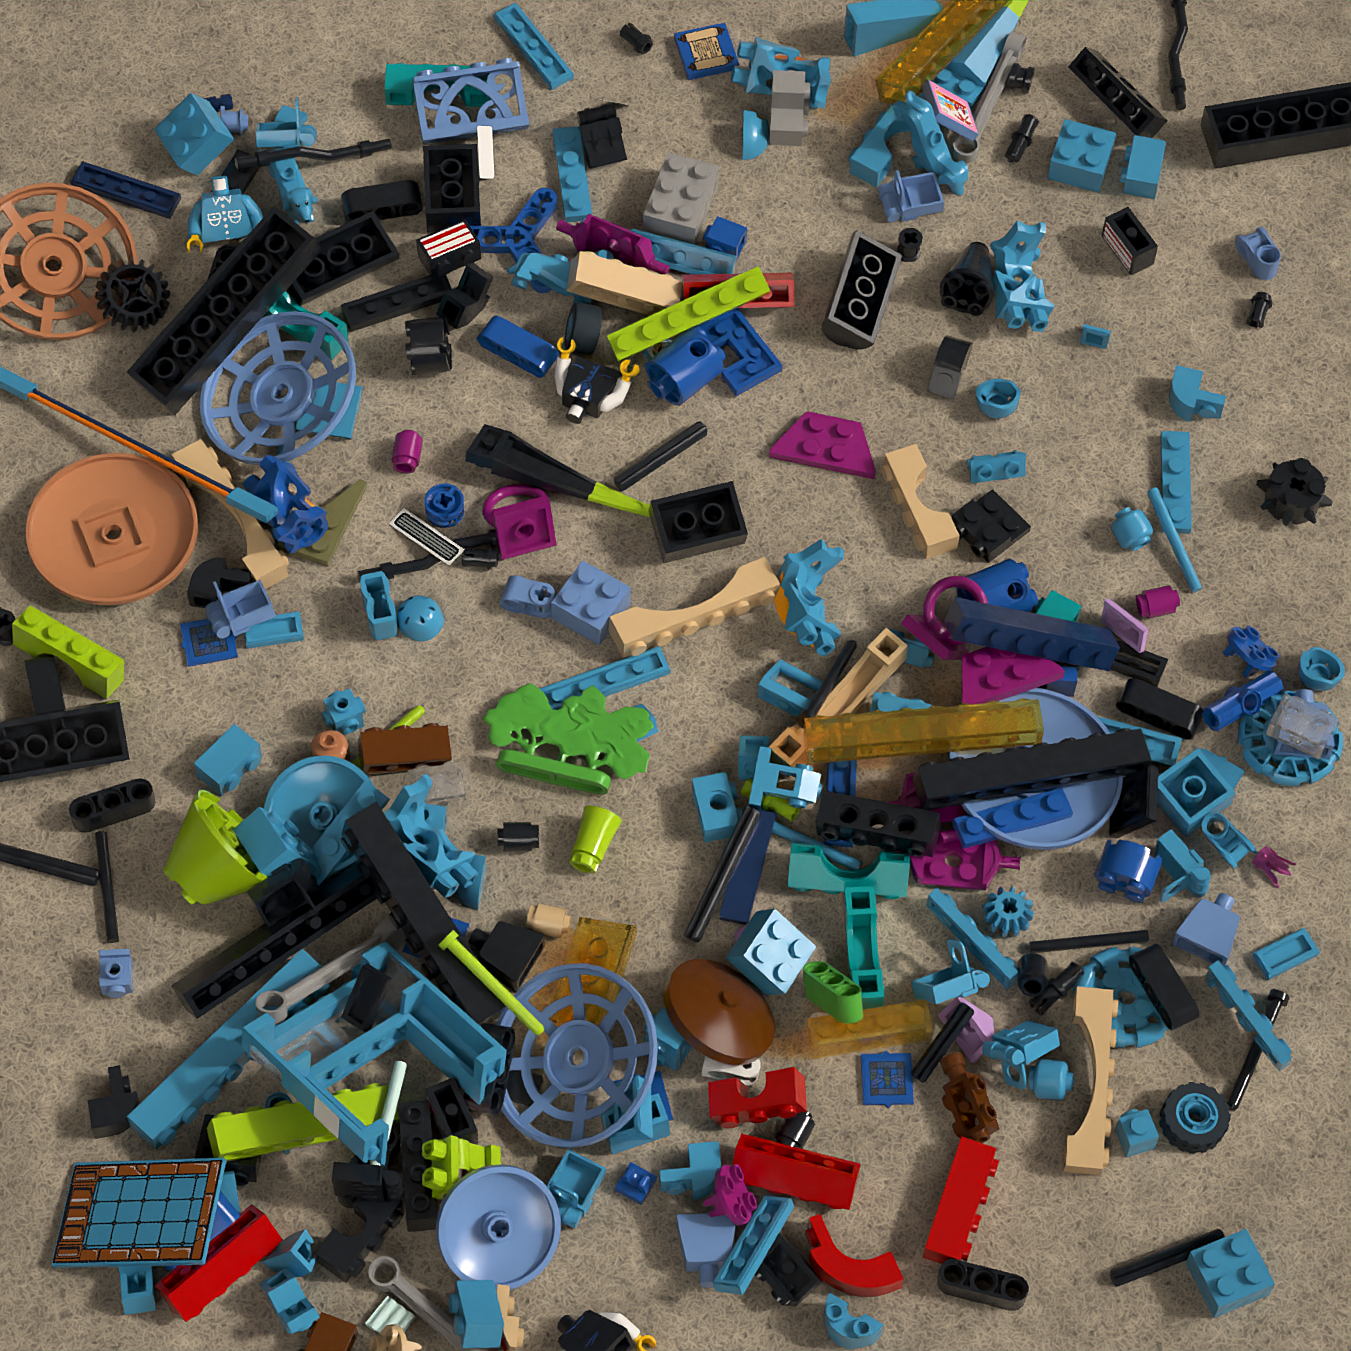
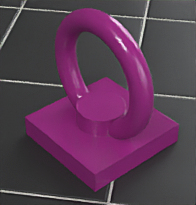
[482,484,557,560]
[901,576,988,660]

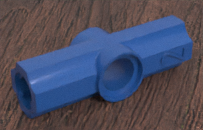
[1202,671,1284,731]

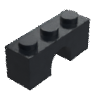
[314,1194,404,1283]

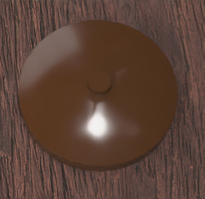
[663,959,775,1065]

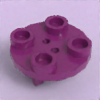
[704,1164,757,1226]

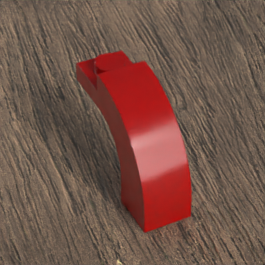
[805,1214,904,1297]

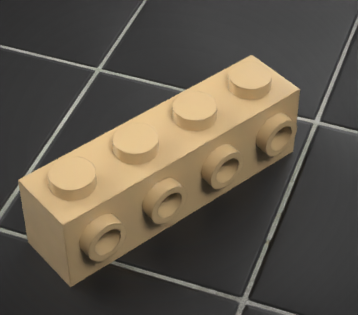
[566,251,683,316]

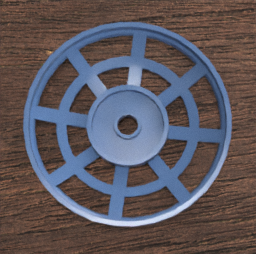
[200,311,356,465]
[496,963,658,1148]

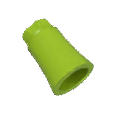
[569,805,622,874]

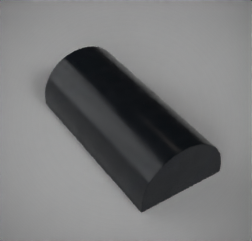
[288,211,400,306]
[822,230,902,350]

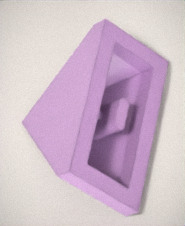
[1101,598,1148,653]
[938,997,994,1063]

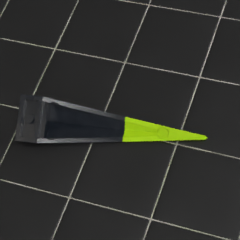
[465,424,650,517]

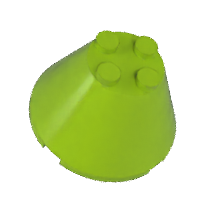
[162,790,269,905]

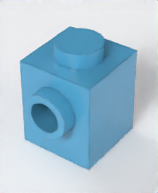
[1115,1109,1159,1158]

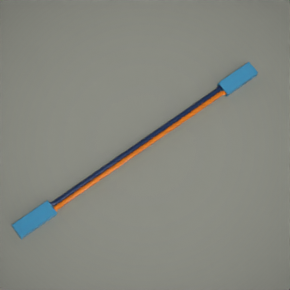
[0,366,278,523]

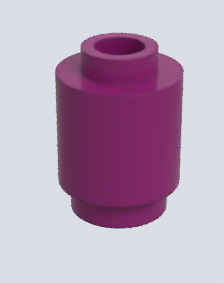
[391,430,423,474]
[1136,585,1180,619]

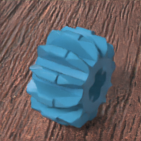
[983,886,1034,938]

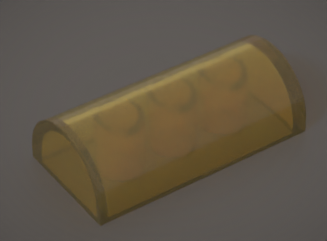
[549,917,638,1027]

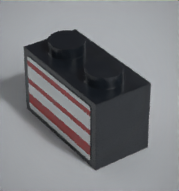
[1102,207,1158,275]
[416,219,482,280]
[425,1077,478,1144]

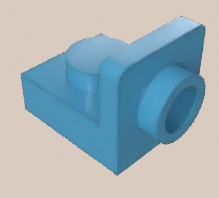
[738,736,769,780]

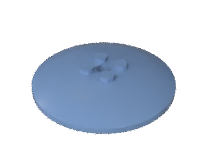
[948,688,1123,850]

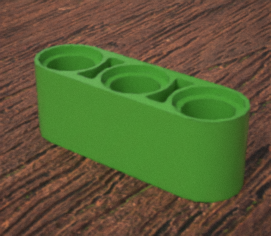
[803,961,863,1024]

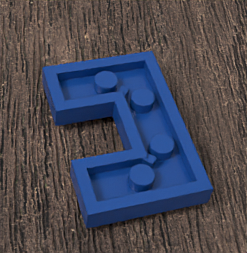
[699,308,783,396]

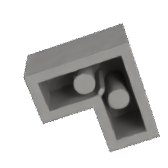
[769,70,810,146]

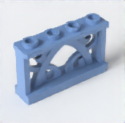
[412,58,529,144]

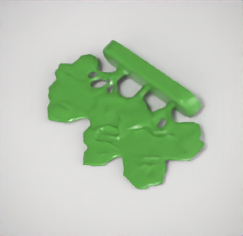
[482,683,654,795]

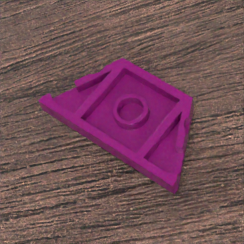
[769,411,876,479]
[961,647,1065,714]

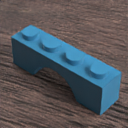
[848,85,926,188]

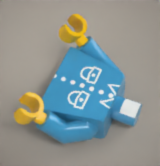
[186,176,263,255]

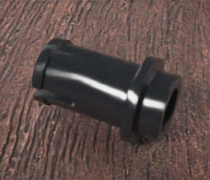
[620,23,653,54]
[1246,292,1273,328]
[462,547,498,570]

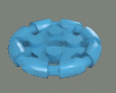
[1238,690,1343,786]
[1072,946,1168,1048]

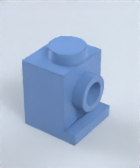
[99,949,133,998]

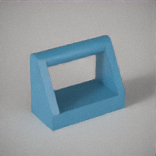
[757,659,823,718]

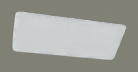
[477,126,494,179]

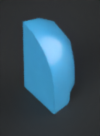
[742,110,769,160]
[455,855,487,911]
[262,1229,316,1277]

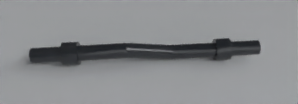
[1168,0,1188,110]
[235,139,392,169]
[357,529,498,582]

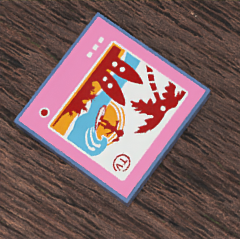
[922,80,979,141]

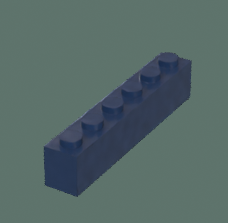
[944,597,1120,671]

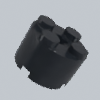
[405,317,452,375]

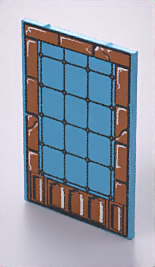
[51,1158,226,1268]

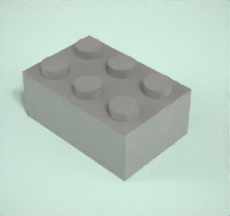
[643,152,719,245]

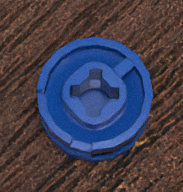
[425,483,464,528]

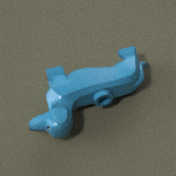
[892,91,969,195]
[267,148,318,225]
[507,250,614,305]

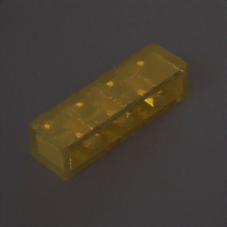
[806,1000,933,1060]

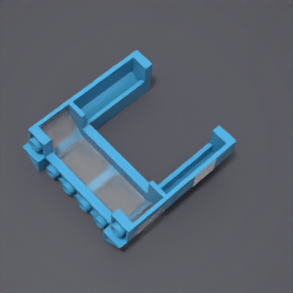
[234,941,507,1166]

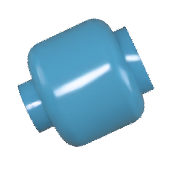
[1111,507,1153,551]
[1029,1059,1075,1101]

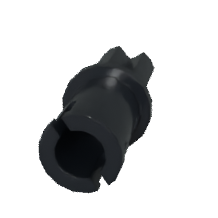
[1005,114,1039,163]

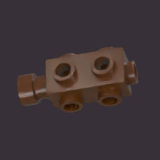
[940,1052,1000,1143]

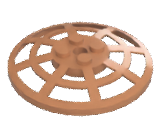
[0,183,137,340]

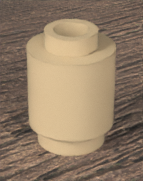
[526,903,572,938]

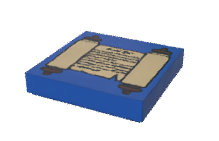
[674,23,739,80]

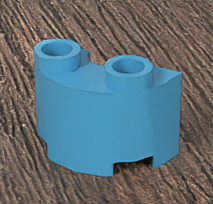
[823,1293,884,1350]

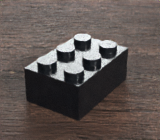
[423,144,481,232]
[648,481,748,563]

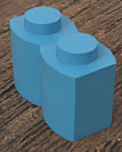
[360,571,397,641]

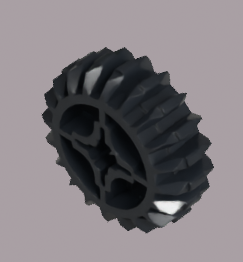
[95,257,170,333]

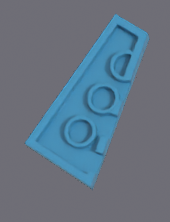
[1205,960,1292,1072]

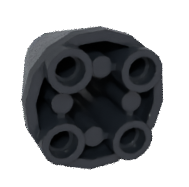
[940,242,994,316]

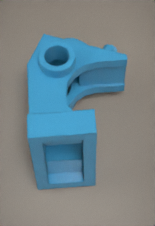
[749,746,822,810]

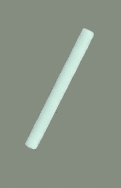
[370,1061,407,1165]

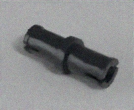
[1029,962,1084,1016]

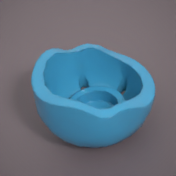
[975,379,1021,419]
[397,595,445,641]
[1298,647,1345,691]

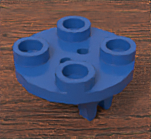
[1223,626,1279,678]

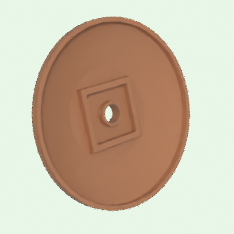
[26,453,198,605]

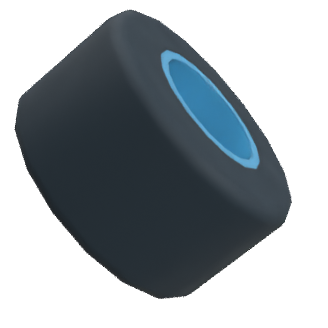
[564,302,602,355]

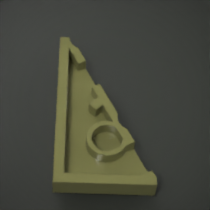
[277,479,367,567]

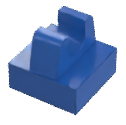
[615,1162,657,1205]

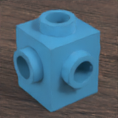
[321,688,366,735]

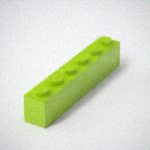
[607,266,770,363]
[207,1083,399,1162]

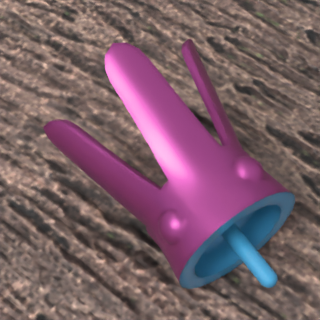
[1252,846,1296,888]

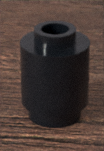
[497,822,539,852]
[1017,953,1048,997]
[775,1111,815,1149]

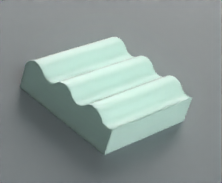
[365,1296,415,1335]

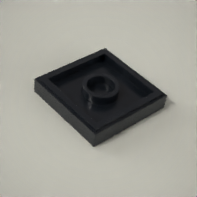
[1109,764,1158,838]

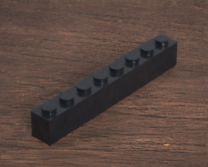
[912,728,1151,810]
[171,861,377,1019]

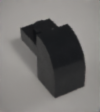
[436,262,493,329]
[927,335,973,399]
[187,558,253,608]
[87,1065,140,1139]

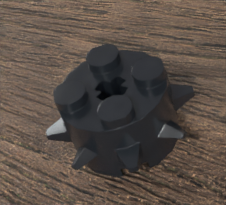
[1256,458,1333,526]

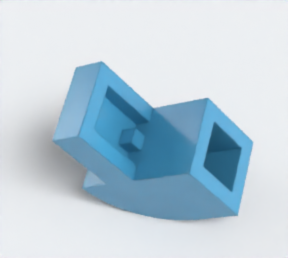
[1169,365,1226,422]
[659,1141,721,1201]
[259,1267,320,1334]

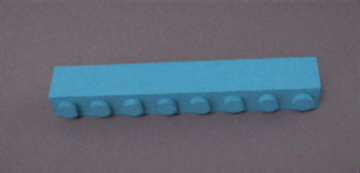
[127,949,330,1150]

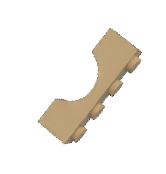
[881,444,960,559]

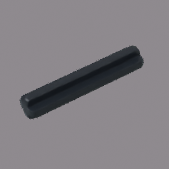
[911,1002,974,1083]

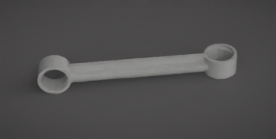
[952,31,1027,164]
[256,918,407,1025]
[368,1256,488,1351]

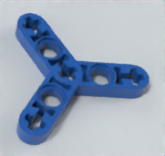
[470,188,557,293]

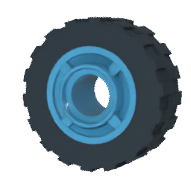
[1159,1082,1231,1154]

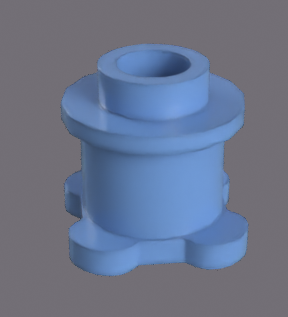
[220,106,248,136]

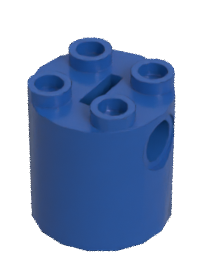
[645,326,726,406]
[956,558,1038,612]

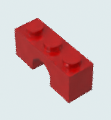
[708,1067,807,1128]

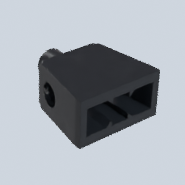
[469,921,545,992]

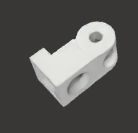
[701,1056,760,1085]

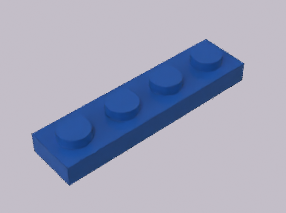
[952,788,1073,849]

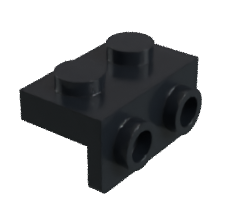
[755,1233,823,1306]

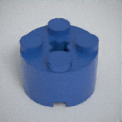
[1094,839,1162,903]

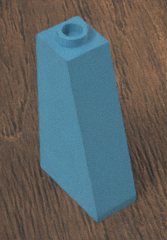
[844,0,944,57]

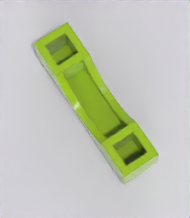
[12,605,124,699]

